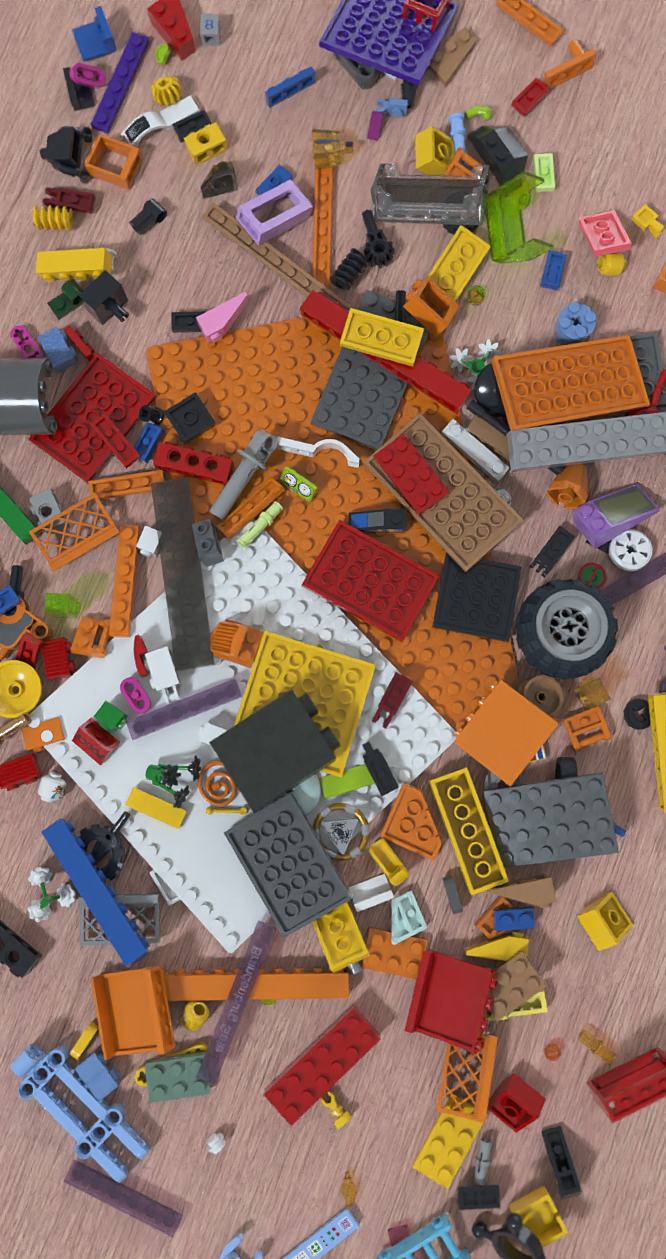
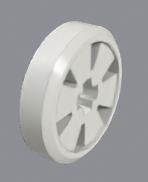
[609,529,652,571]

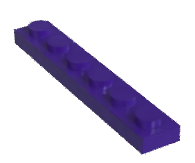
[91,32,150,134]

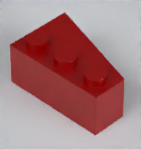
[147,0,196,61]

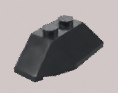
[467,126,528,193]

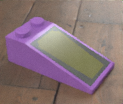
[573,484,660,549]

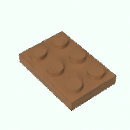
[490,951,547,1021]

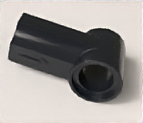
[129,198,167,235]

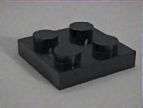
[164,392,216,444]

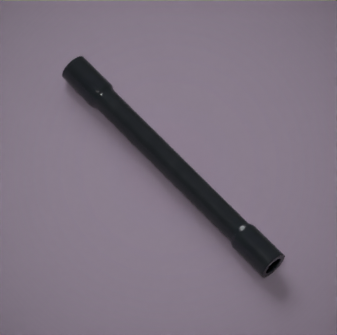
[466,399,564,475]

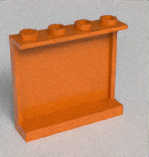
[454,679,560,786]
[91,965,176,1060]

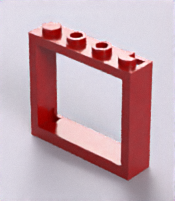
[586,1047,666,1123]

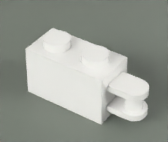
[144,647,181,705]

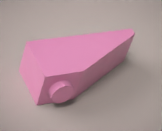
[196,291,249,343]

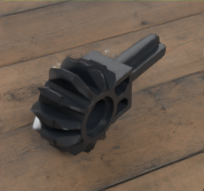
[362,209,395,269]

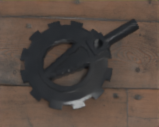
[80,811,131,883]

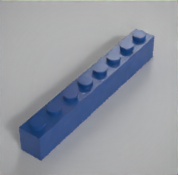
[41,818,150,967]

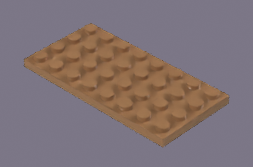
[363,413,524,573]

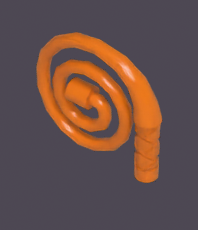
[198,760,236,807]

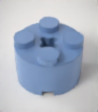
[554,302,596,345]

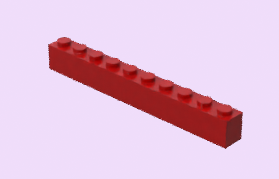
[300,290,471,414]

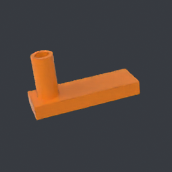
[544,40,596,89]

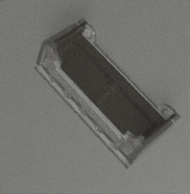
[371,164,490,225]

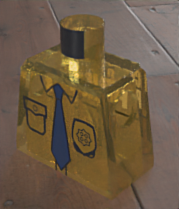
[312,129,353,169]

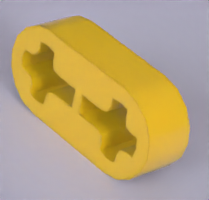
[69,1021,99,1060]

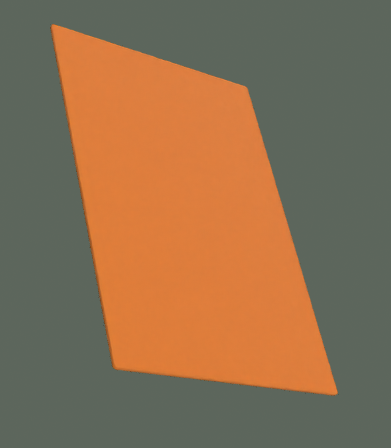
[146,294,520,732]

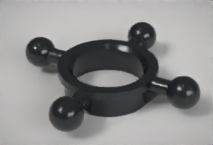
[471,1212,546,1259]

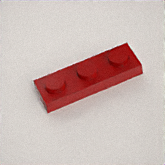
[90,413,141,469]

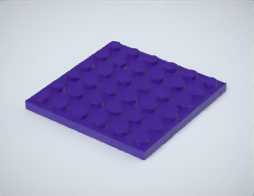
[319,0,459,86]

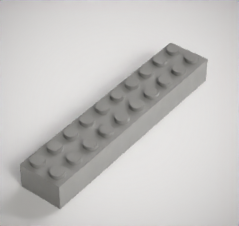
[506,412,666,472]

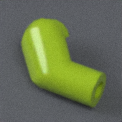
[464,105,492,120]

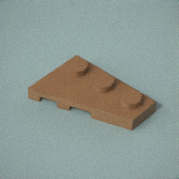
[429,27,477,87]

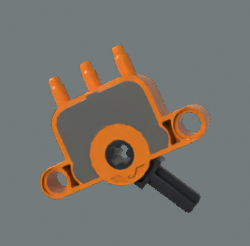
[0,565,53,662]

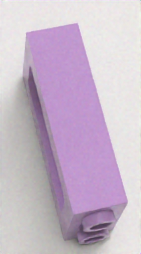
[236,179,313,246]

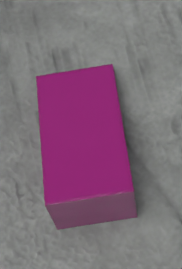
[367,111,383,141]

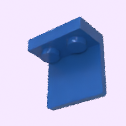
[72,6,117,62]

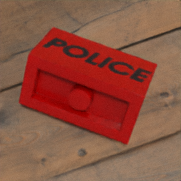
[72,718,120,766]

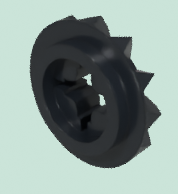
[623,699,651,730]

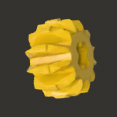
[151,75,183,107]

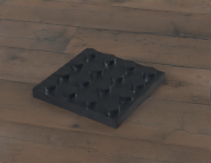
[432,552,522,643]

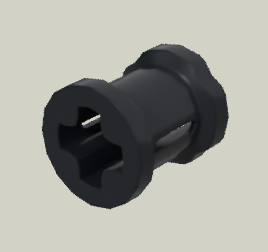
[139,405,164,424]

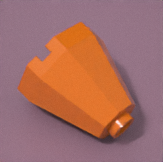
[546,464,588,509]

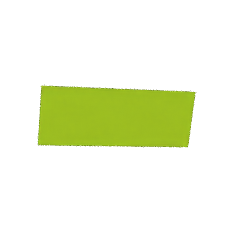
[319,764,375,799]

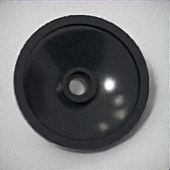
[474,362,506,417]

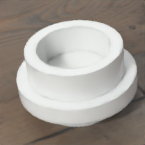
[206,1133,226,1154]

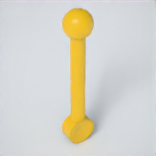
[206,807,247,815]

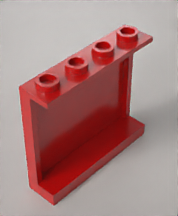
[404,949,498,1056]

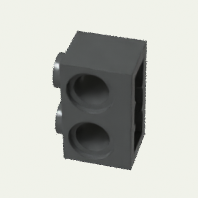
[192,519,224,567]

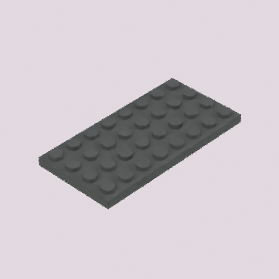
[310,290,430,450]

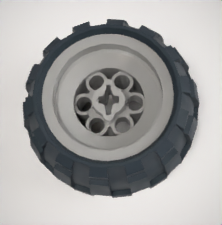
[515,579,618,679]

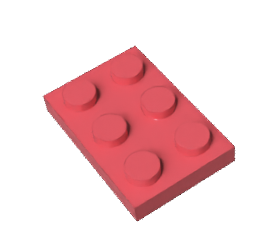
[578,210,631,257]

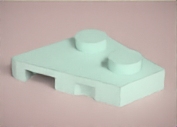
[391,891,427,944]

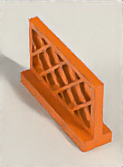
[29,493,120,572]
[437,1033,498,1123]

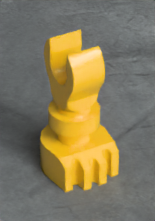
[321,1090,352,1129]

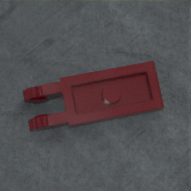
[42,187,96,214]
[372,672,413,729]

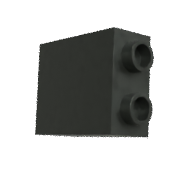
[209,689,341,813]

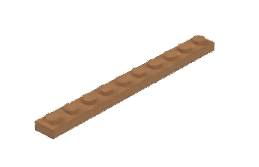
[202,202,354,312]

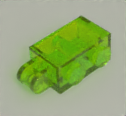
[45,593,81,618]

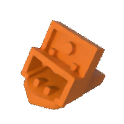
[210,619,264,668]

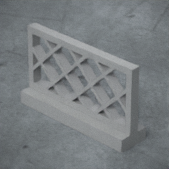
[78,893,161,945]

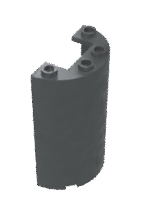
[0,358,57,436]

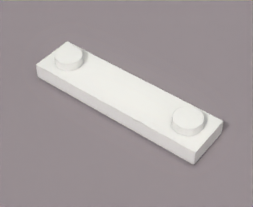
[440,419,509,483]

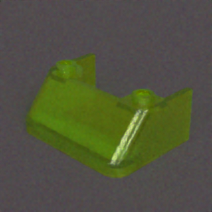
[484,171,554,264]

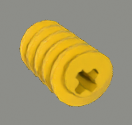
[33,205,73,231]

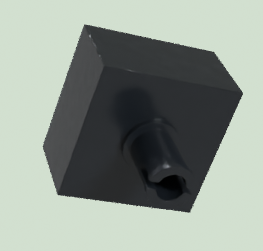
[79,270,129,325]

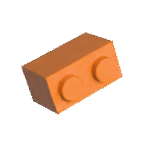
[21,717,65,754]

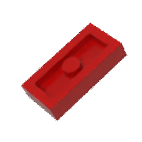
[511,77,550,117]
[64,325,95,362]
[16,633,43,669]

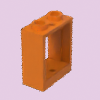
[85,134,143,190]
[403,276,459,337]

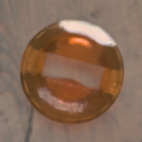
[544,1043,561,1061]

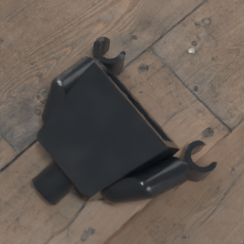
[40,126,93,184]

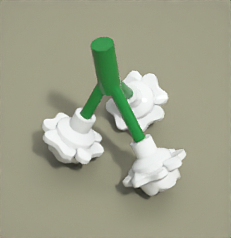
[27,867,76,922]

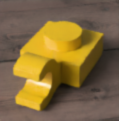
[631,204,664,238]

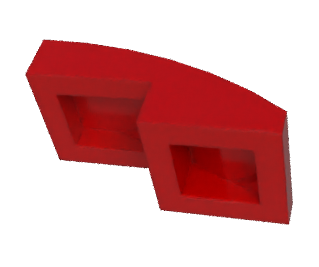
[134,634,150,678]

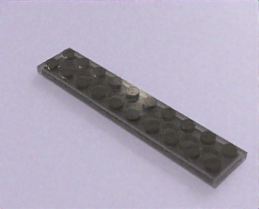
[151,478,215,671]

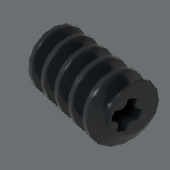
[329,248,368,291]

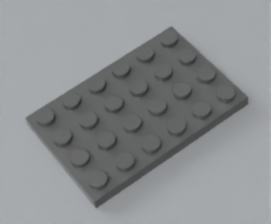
[483,772,619,868]
[224,792,353,938]

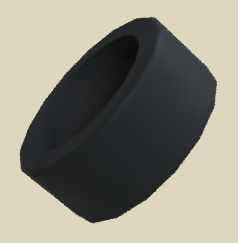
[555,757,578,779]

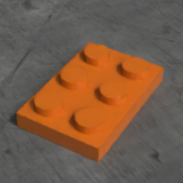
[361,927,428,979]

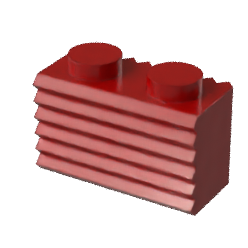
[41,637,76,681]
[0,754,42,791]

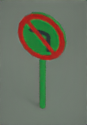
[577,563,607,589]

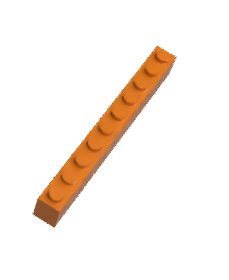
[162,967,349,1001]

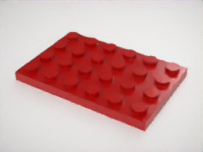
[28,353,156,484]
[301,520,440,642]

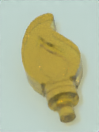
[341,1172,356,1208]

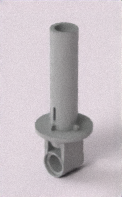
[209,430,278,520]

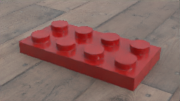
[373,433,450,516]

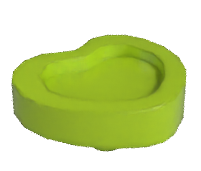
[155,44,171,65]

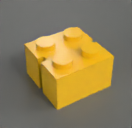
[508,1185,569,1247]

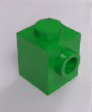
[93,701,128,732]

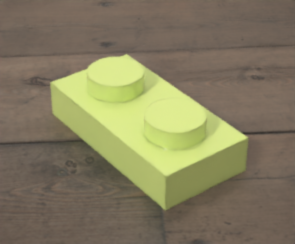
[533,153,555,192]

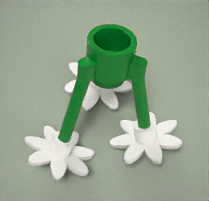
[449,339,502,390]

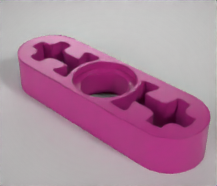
[10,326,45,358]

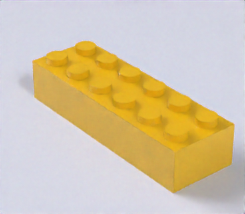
[428,767,509,895]

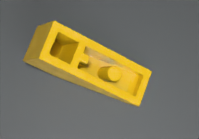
[464,931,529,961]

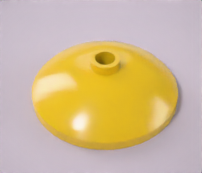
[0,660,42,718]

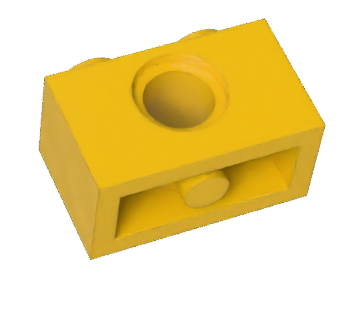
[184,122,228,166]

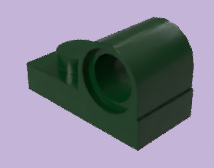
[47,279,83,320]

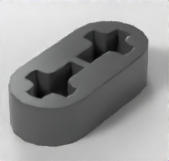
[442,875,463,915]

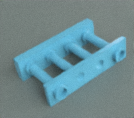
[376,1213,472,1259]

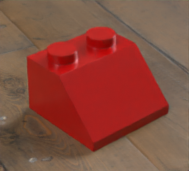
[487,1073,546,1133]

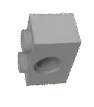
[29,488,70,535]

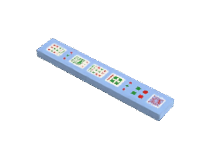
[281,1207,359,1259]

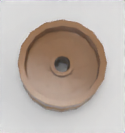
[515,675,564,717]

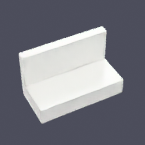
[348,873,394,912]

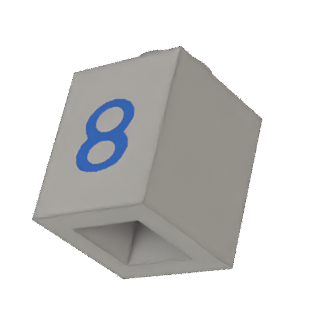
[200,13,221,46]

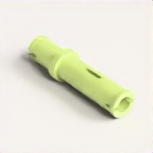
[236,501,283,549]

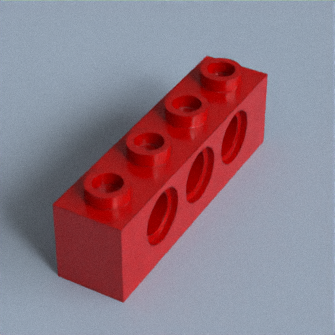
[153,441,234,485]

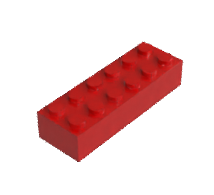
[263,1004,381,1126]

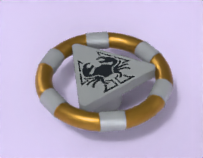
[312,803,370,861]

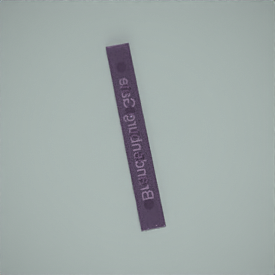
[196,920,277,1085]

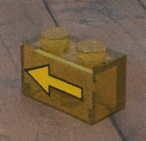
[575,677,611,710]

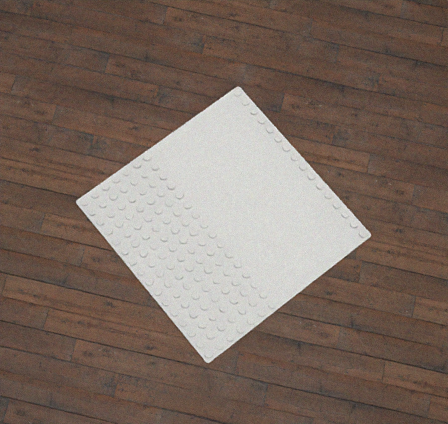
[27,518,456,953]

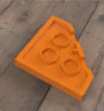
[380,782,442,861]

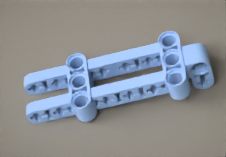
[10,1044,150,1183]

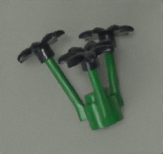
[145,755,201,808]

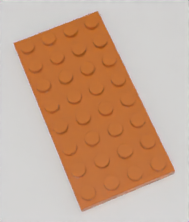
[491,335,650,432]

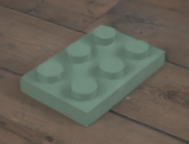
[144,1051,211,1103]

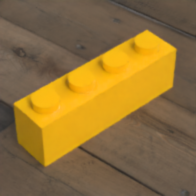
[36,248,113,282]

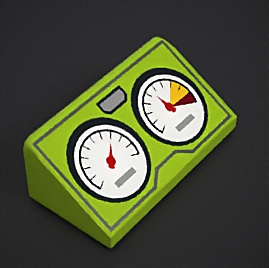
[280,466,318,502]

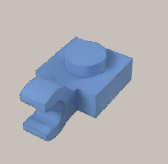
[376,98,408,117]

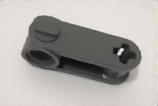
[334,53,379,89]

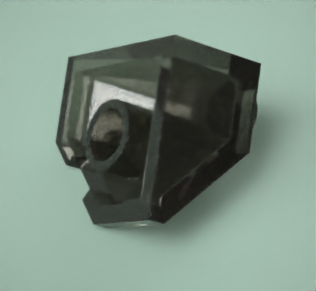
[200,161,238,199]

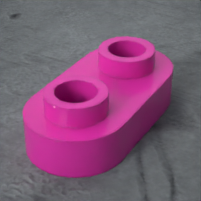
[70,63,106,88]
[120,677,151,714]

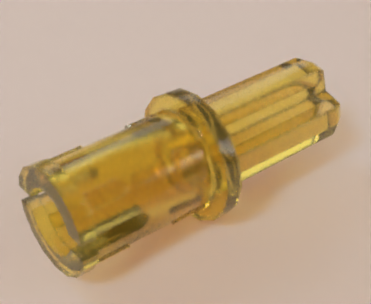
[578,1030,616,1065]

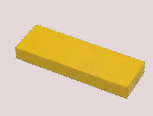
[125,787,187,829]

